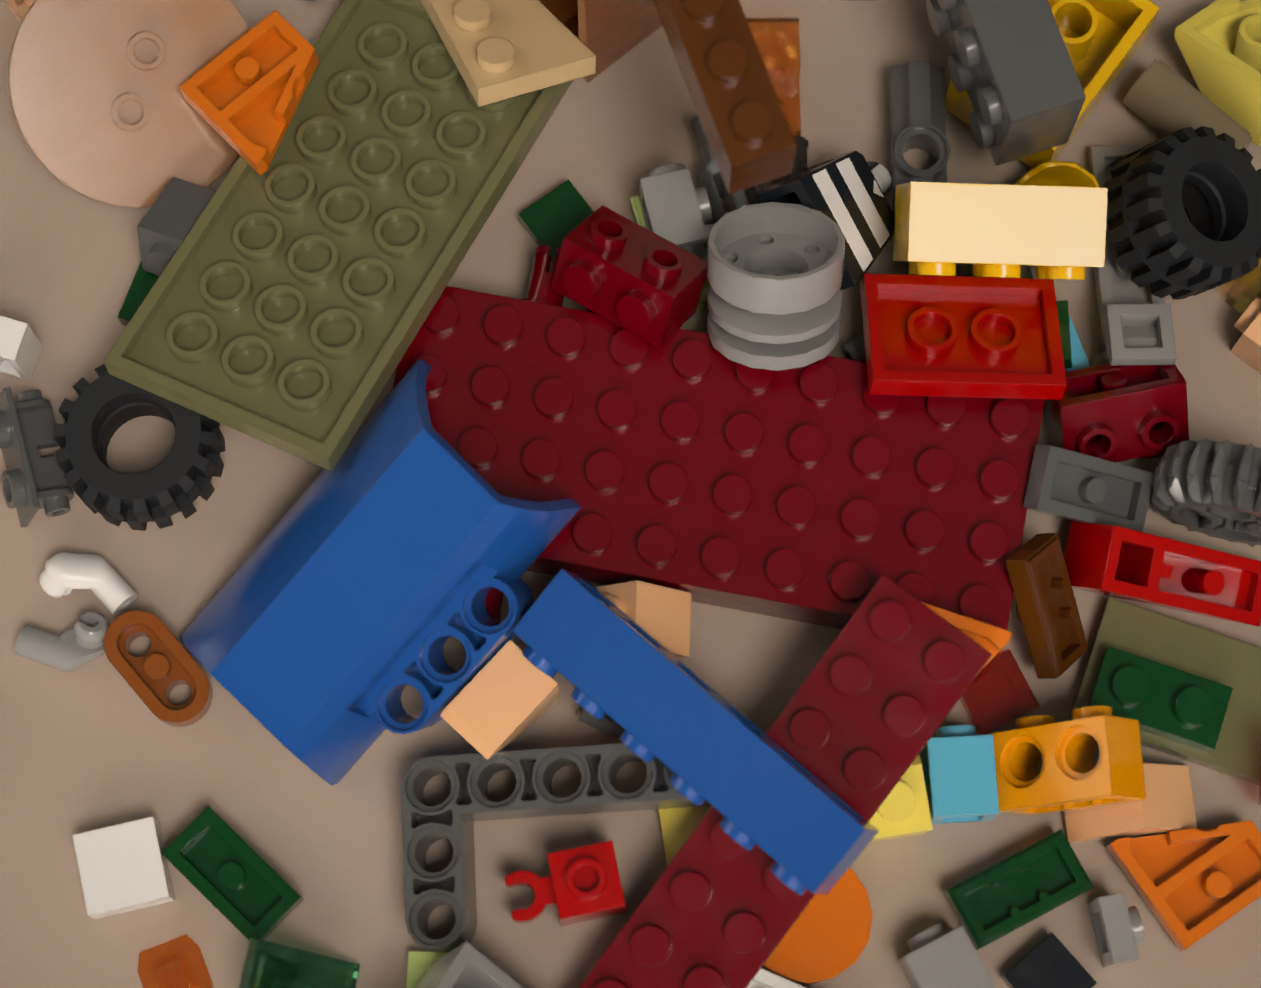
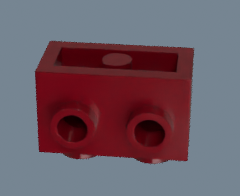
[551,205,708,347]
[1045,363,1189,463]

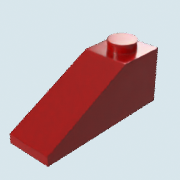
[1064,522,1261,627]

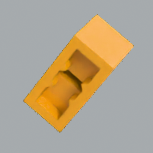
[991,706,1146,815]

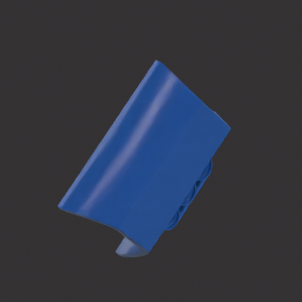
[179,359,582,786]

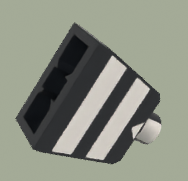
[754,150,894,290]

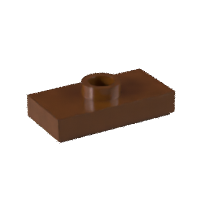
[1005,533,1088,679]

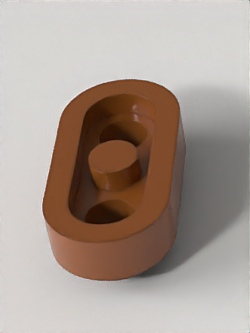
[104,610,213,727]

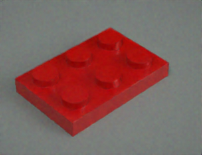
[860,273,1067,400]

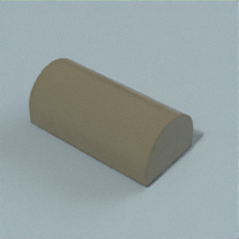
[1123,59,1252,150]

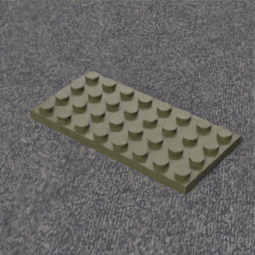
[103,0,573,471]

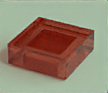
[960,649,1039,735]

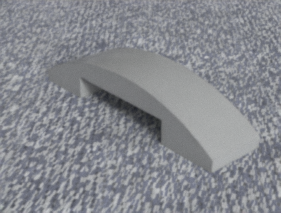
[1089,145,1177,366]

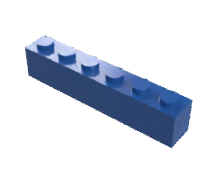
[512,569,879,895]

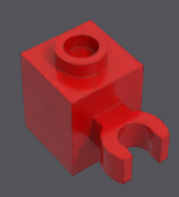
[504,840,626,926]

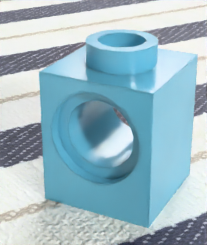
[921,725,999,824]

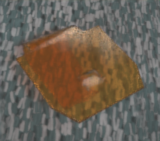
[137,934,214,988]

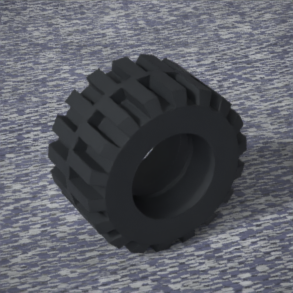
[1103,126,1261,300]
[53,364,225,531]

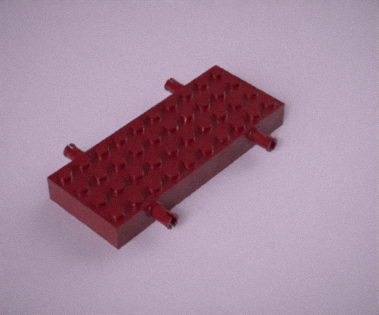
[392,246,1045,658]

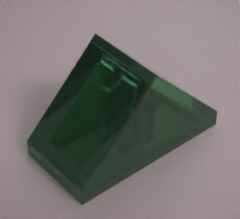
[239,938,360,988]

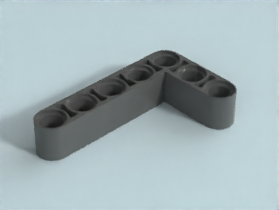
[401,743,710,953]

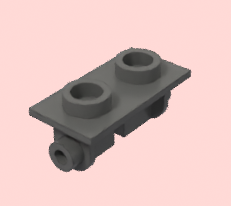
[0,387,74,527]

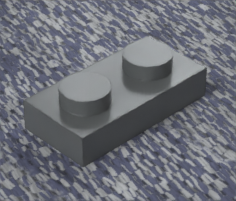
[1023,444,1155,532]

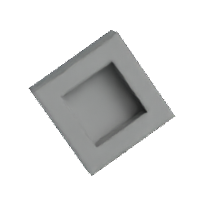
[1088,892,1145,968]

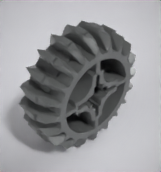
[1152,438,1261,547]

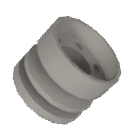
[707,202,845,371]

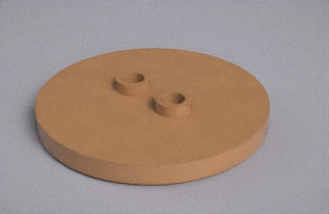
[8,0,249,208]

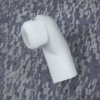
[39,552,138,616]

